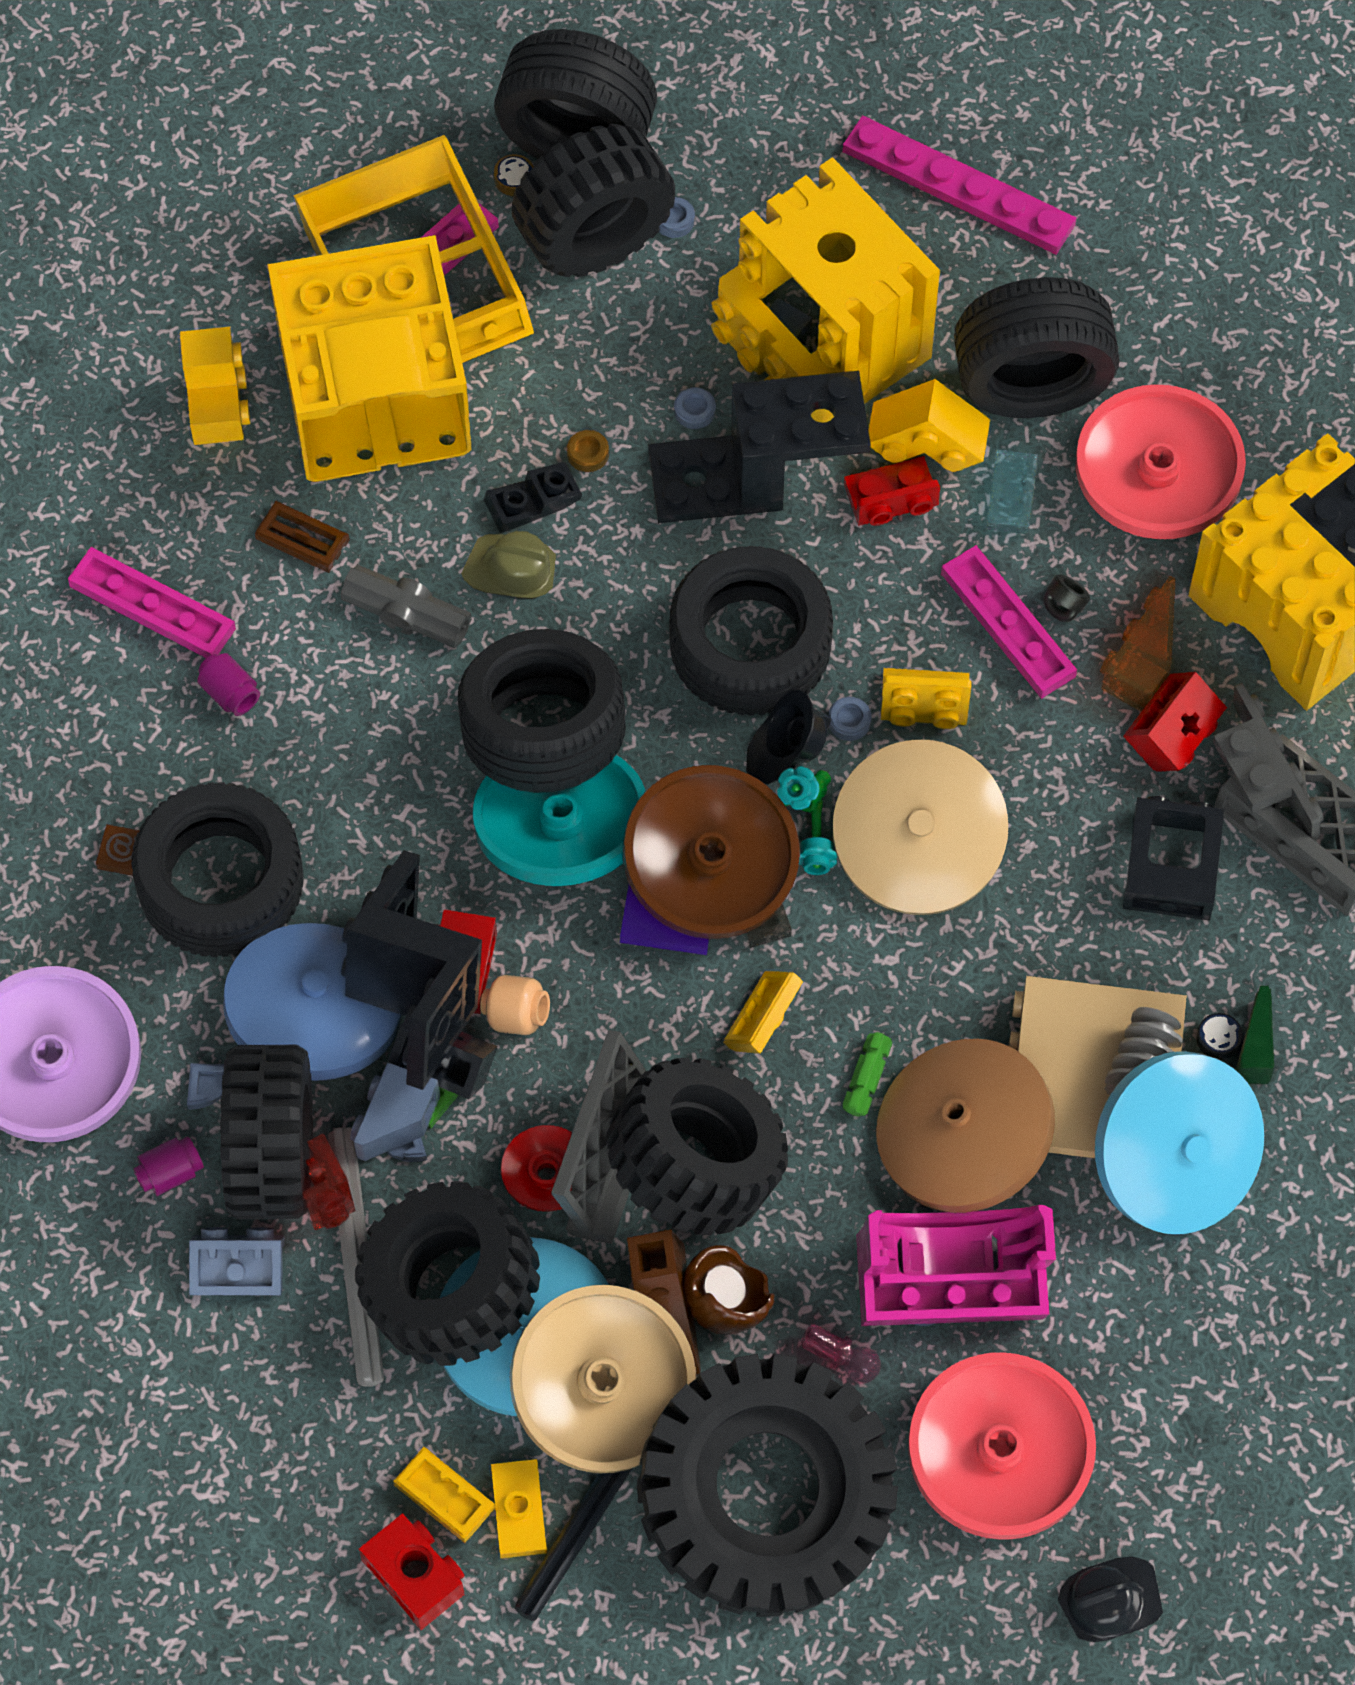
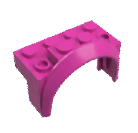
[856,1205,1056,1326]

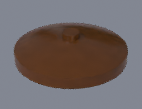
[622,765,800,939]

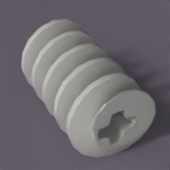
[1105,1007,1183,1095]

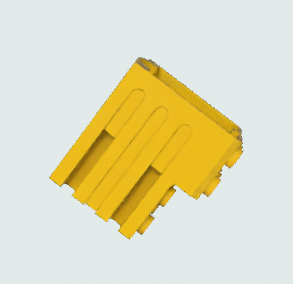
[711,157,940,422]
[267,235,472,482]

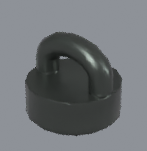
[1044,574,1090,622]

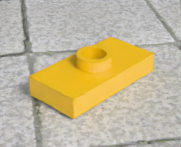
[723,971,803,1054]
[393,1447,495,1543]
[491,1459,547,1559]

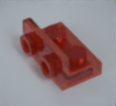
[302,1134,356,1230]

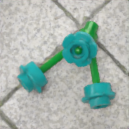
[777,766,838,875]

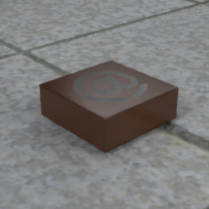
[96,824,140,876]

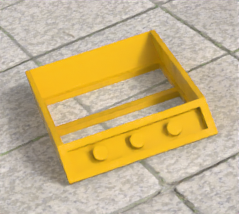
[293,135,534,363]

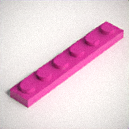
[842,115,1077,255]

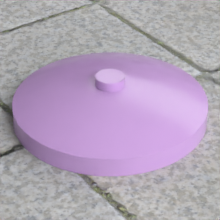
[0,966,141,1142]

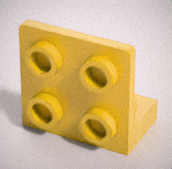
[881,668,971,729]

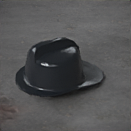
[746,690,831,785]
[1058,1556,1163,1642]

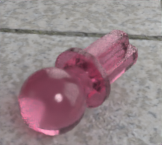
[801,1324,881,1384]

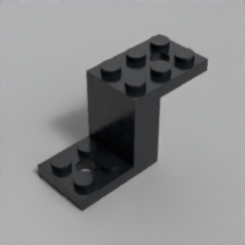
[648,370,871,524]
[341,850,482,1090]

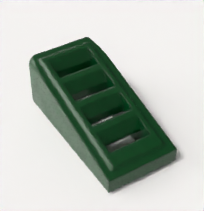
[1236,986,1274,1084]

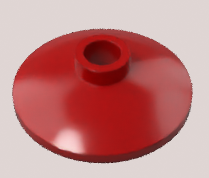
[501,1125,572,1212]

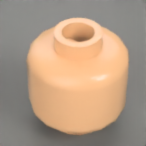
[481,975,550,1035]

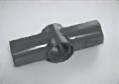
[341,564,472,649]

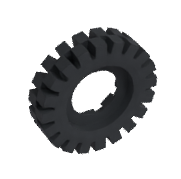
[637,1353,898,1617]

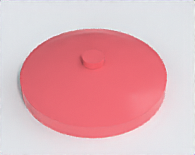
[1076,385,1246,539]
[908,1352,1096,1540]

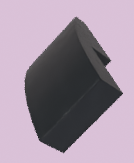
[484,462,582,533]

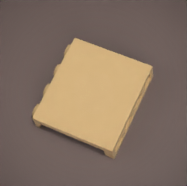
[1009,976,1187,1158]

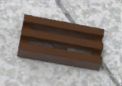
[255,501,350,573]

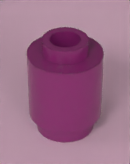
[197,653,260,716]
[133,1136,204,1196]

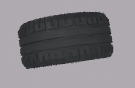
[494,29,657,159]
[954,277,1120,418]
[669,546,833,716]
[458,629,626,793]
[131,782,304,957]

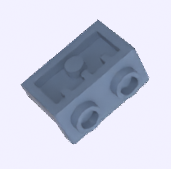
[189,1227,285,1295]

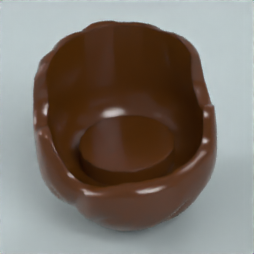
[683,1245,775,1335]

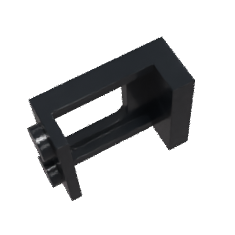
[1122,796,1224,921]

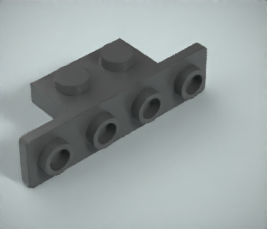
[1214,683,1324,840]

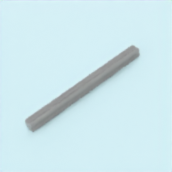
[328,1127,384,1387]

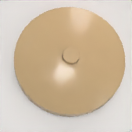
[833,739,1009,915]
[509,1285,696,1473]

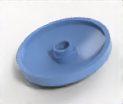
[223,923,401,1081]

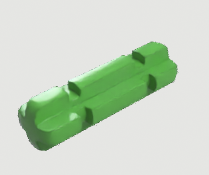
[842,1032,892,1117]

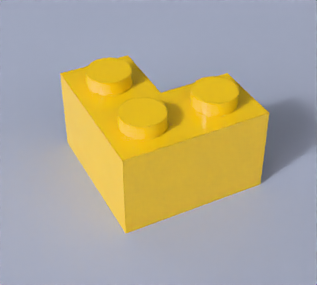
[180,327,250,445]
[868,379,990,472]

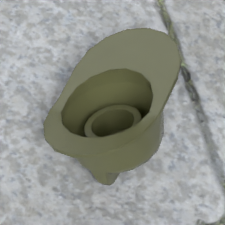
[461,531,556,599]

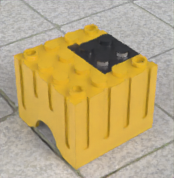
[1188,433,1355,711]

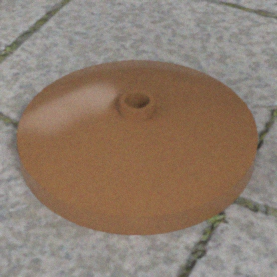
[876,1039,1055,1213]

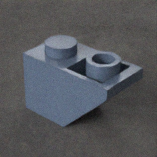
[350,1063,440,1161]

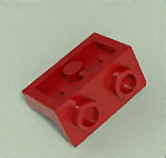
[844,456,940,526]

